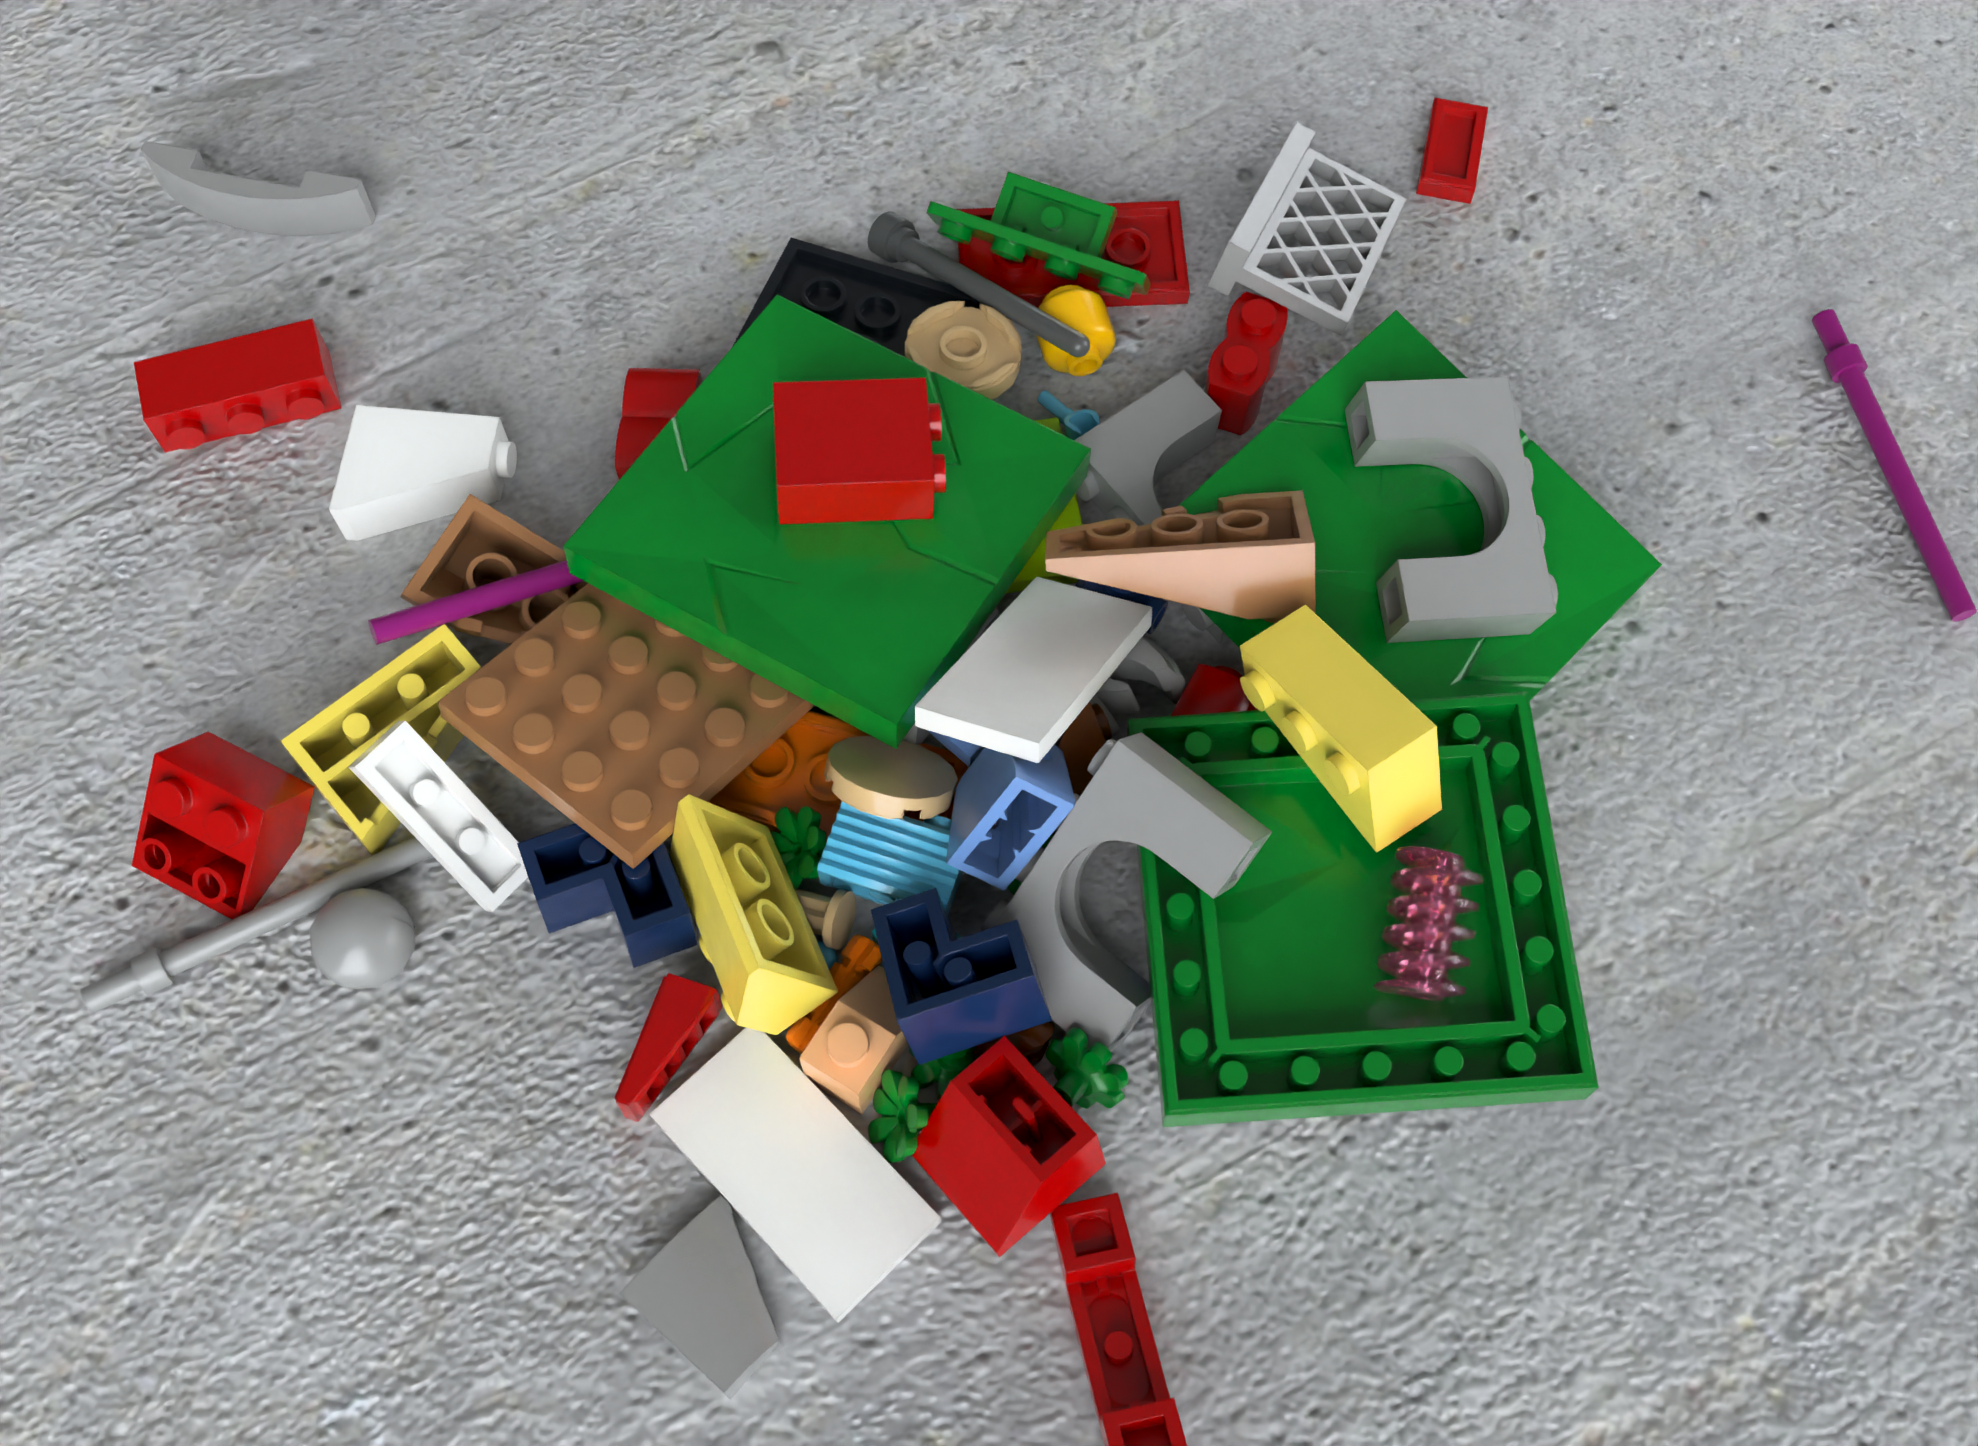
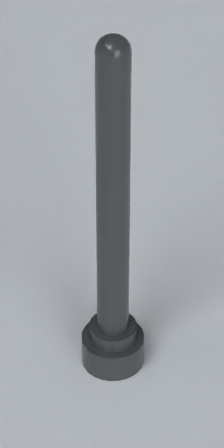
[868,211,1090,357]

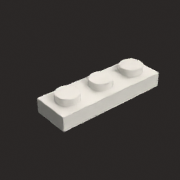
[349,721,528,912]

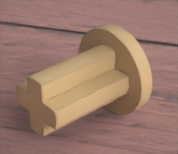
[795,889,856,950]

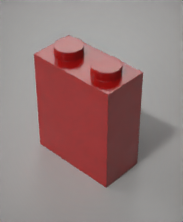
[773,378,946,524]

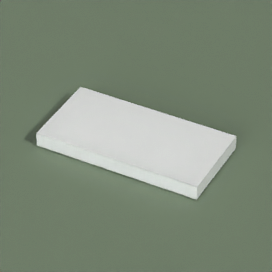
[915,577,1152,763]
[650,1028,941,1323]

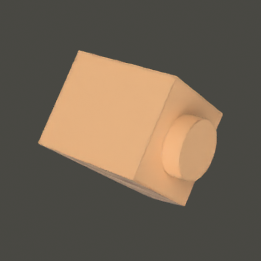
[799,965,908,1115]

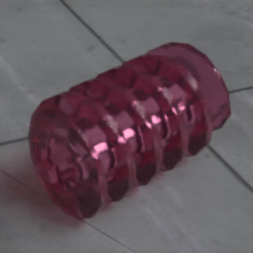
[1373,846,1484,1001]

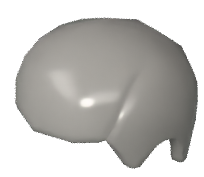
[310,888,415,989]

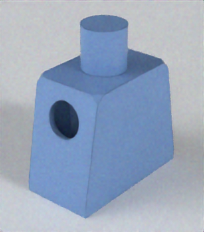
[946,745,1075,891]

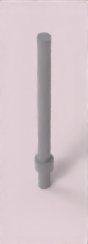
[80,836,433,1013]

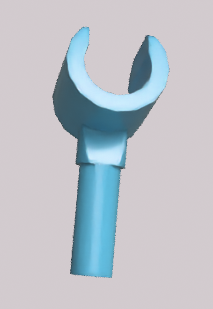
[1038,390,1100,440]

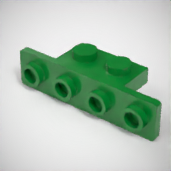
[926,172,1151,299]

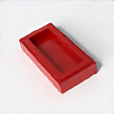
[1416,97,1488,204]

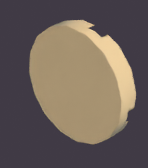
[904,301,1022,400]
[824,736,958,819]

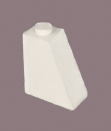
[329,405,517,541]

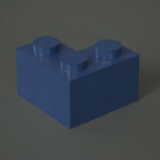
[517,823,697,968]
[871,888,1052,1065]

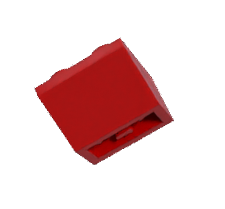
[131,731,315,919]
[912,1036,1106,1258]

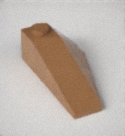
[1045,490,1316,623]
[401,494,588,644]

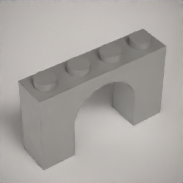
[1075,369,1228,644]
[1345,377,1558,643]
[981,732,1272,1051]

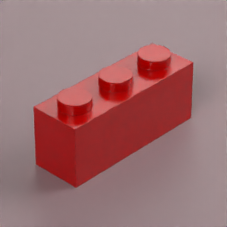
[134,318,342,453]

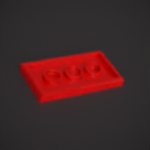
[956,200,1190,308]

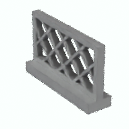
[1207,122,1407,336]

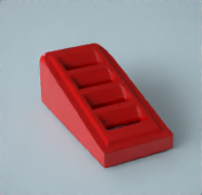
[614,973,723,1122]

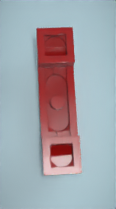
[1050,1193,1187,1446]

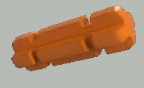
[786,934,883,1054]

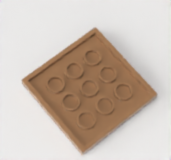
[438,583,814,869]

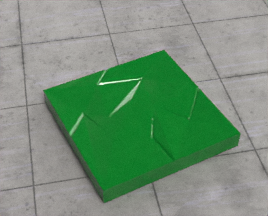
[563,295,1091,749]
[1179,310,1662,701]
[1127,692,1599,1127]

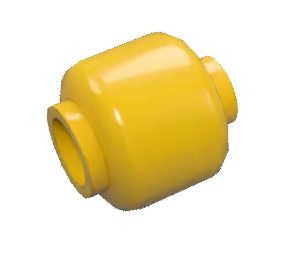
[1035,285,1116,376]

